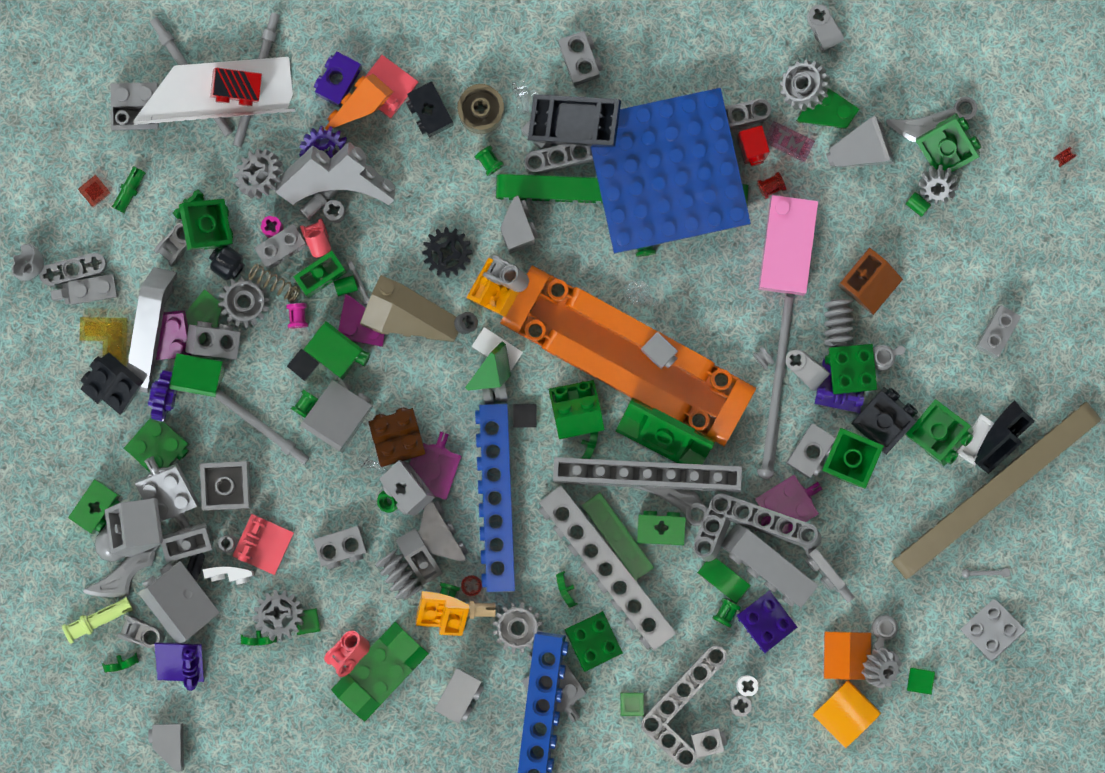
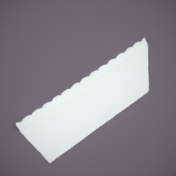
[133,57,296,125]

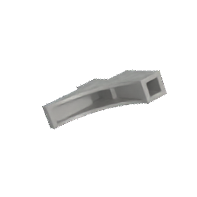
[275,142,395,205]

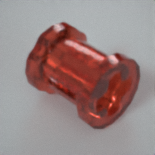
[757,172,787,200]

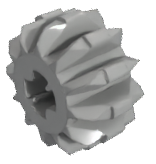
[918,165,959,205]
[861,647,902,689]

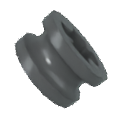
[454,312,478,334]

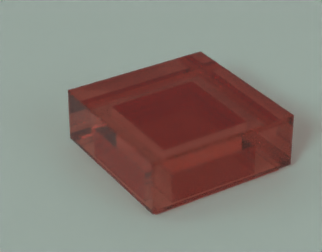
[78,175,111,208]

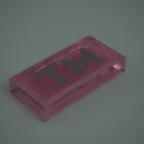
[766,121,815,163]

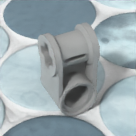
[807,5,844,51]
[154,223,187,267]
[482,255,529,292]
[785,350,830,391]
[117,614,164,648]

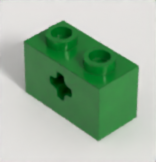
[293,251,347,298]
[68,479,121,534]
[637,511,686,546]

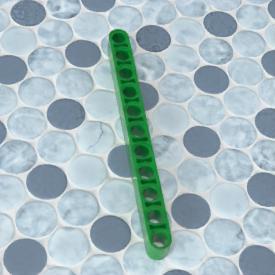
[496,174,749,209]

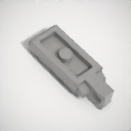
[50,274,118,305]

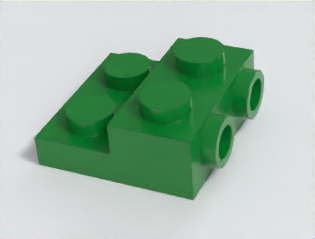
[916,113,982,173]
[179,199,233,250]
[906,399,974,466]
[123,418,190,472]

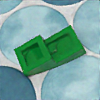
[697,558,751,604]

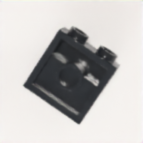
[80,352,144,415]
[851,387,919,455]

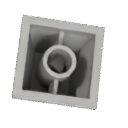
[826,116,895,168]

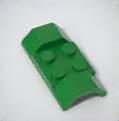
[616,398,715,465]
[331,621,429,722]

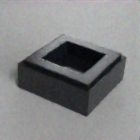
[287,348,320,381]
[513,404,537,428]

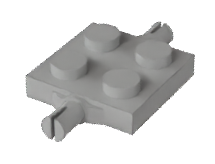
[135,456,199,529]
[803,535,855,603]
[521,654,587,723]

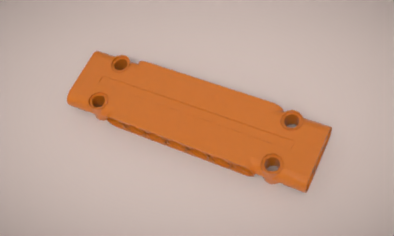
[500,265,756,447]

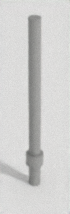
[233,13,280,148]
[150,17,233,137]
[215,389,309,465]

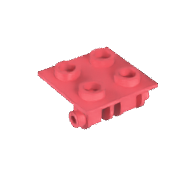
[354,55,419,118]
[232,514,294,575]

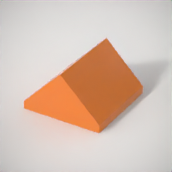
[824,632,871,680]

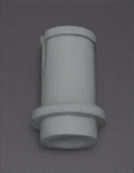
[218,534,238,553]

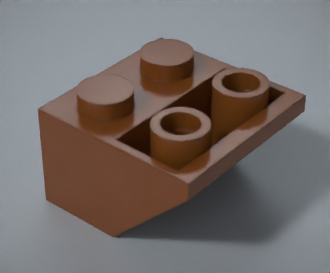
[838,247,903,315]

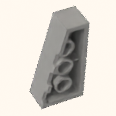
[721,523,818,608]

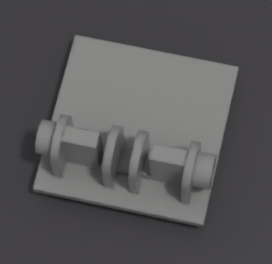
[960,598,1026,662]

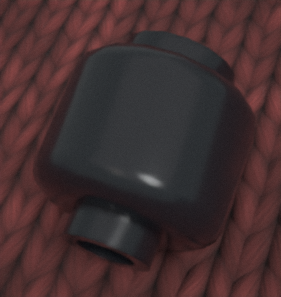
[209,246,245,280]

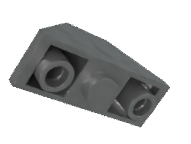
[419,501,468,562]

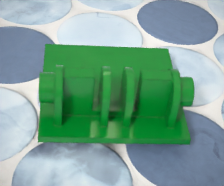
[824,344,877,394]
[564,611,623,672]

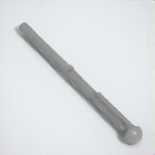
[757,297,794,479]

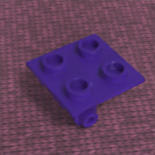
[814,358,864,413]
[737,590,798,653]
[154,643,204,691]

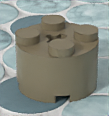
[457,84,504,134]

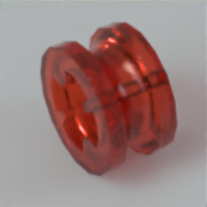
[1053,146,1077,168]
[461,575,482,596]

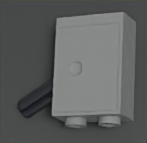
[138,553,220,644]

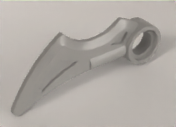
[886,97,977,143]
[631,487,707,526]
[83,546,159,597]

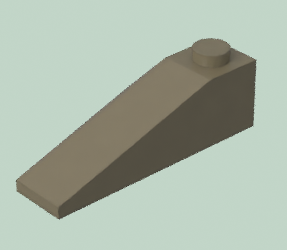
[360,275,464,342]

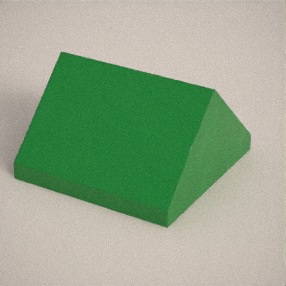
[303,321,363,380]
[465,341,511,391]
[169,353,225,397]
[822,428,884,489]

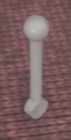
[347,260,370,305]
[961,568,1010,578]

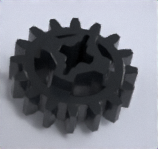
[422,227,472,278]

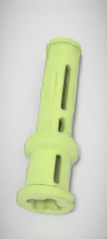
[62,597,133,644]

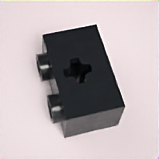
[406,81,454,138]

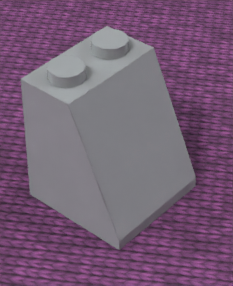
[300,379,373,453]

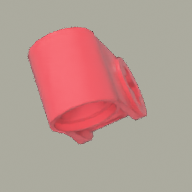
[300,218,331,257]
[324,631,370,677]

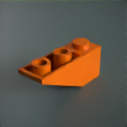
[325,74,393,130]

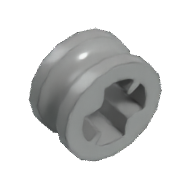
[752,347,775,370]

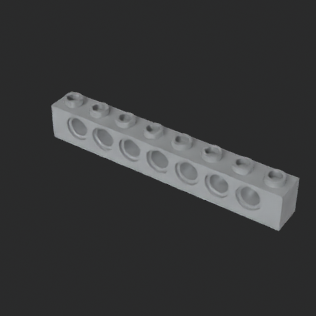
[553,457,742,493]
[538,485,676,651]

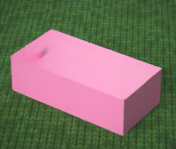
[758,195,818,296]

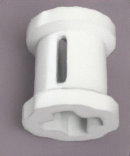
[736,675,758,697]

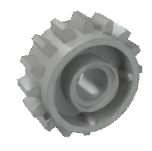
[780,59,831,111]
[218,277,269,329]
[493,603,543,653]

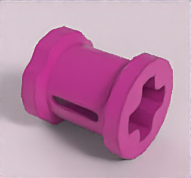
[261,216,283,238]
[286,303,308,329]

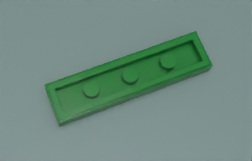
[581,492,654,581]

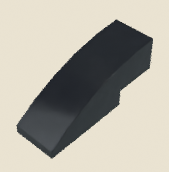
[974,400,1035,474]

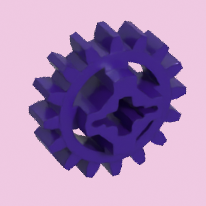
[299,126,347,158]
[148,370,178,421]

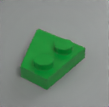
[796,89,859,129]

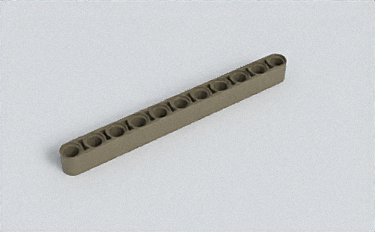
[891,401,1102,580]

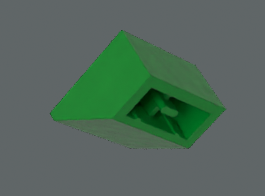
[548,380,605,440]

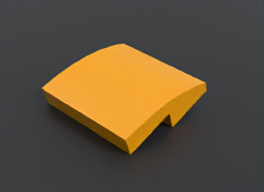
[466,257,519,317]
[416,591,469,636]
[813,680,881,748]

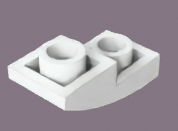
[203,567,255,585]

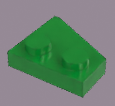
[186,289,222,344]

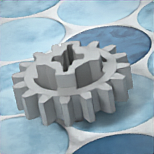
[234,149,283,199]
[253,590,305,642]

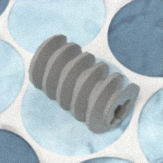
[824,299,854,347]
[375,549,424,601]

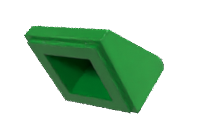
[907,668,935,695]

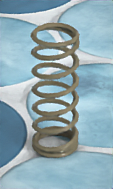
[248,263,300,303]

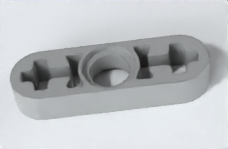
[39,253,107,286]

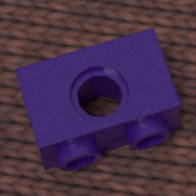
[314,51,362,108]

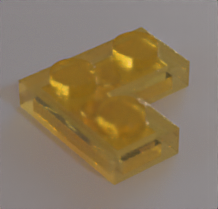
[80,317,128,365]

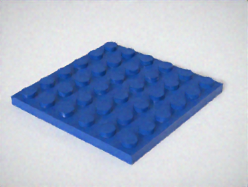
[590,88,751,254]

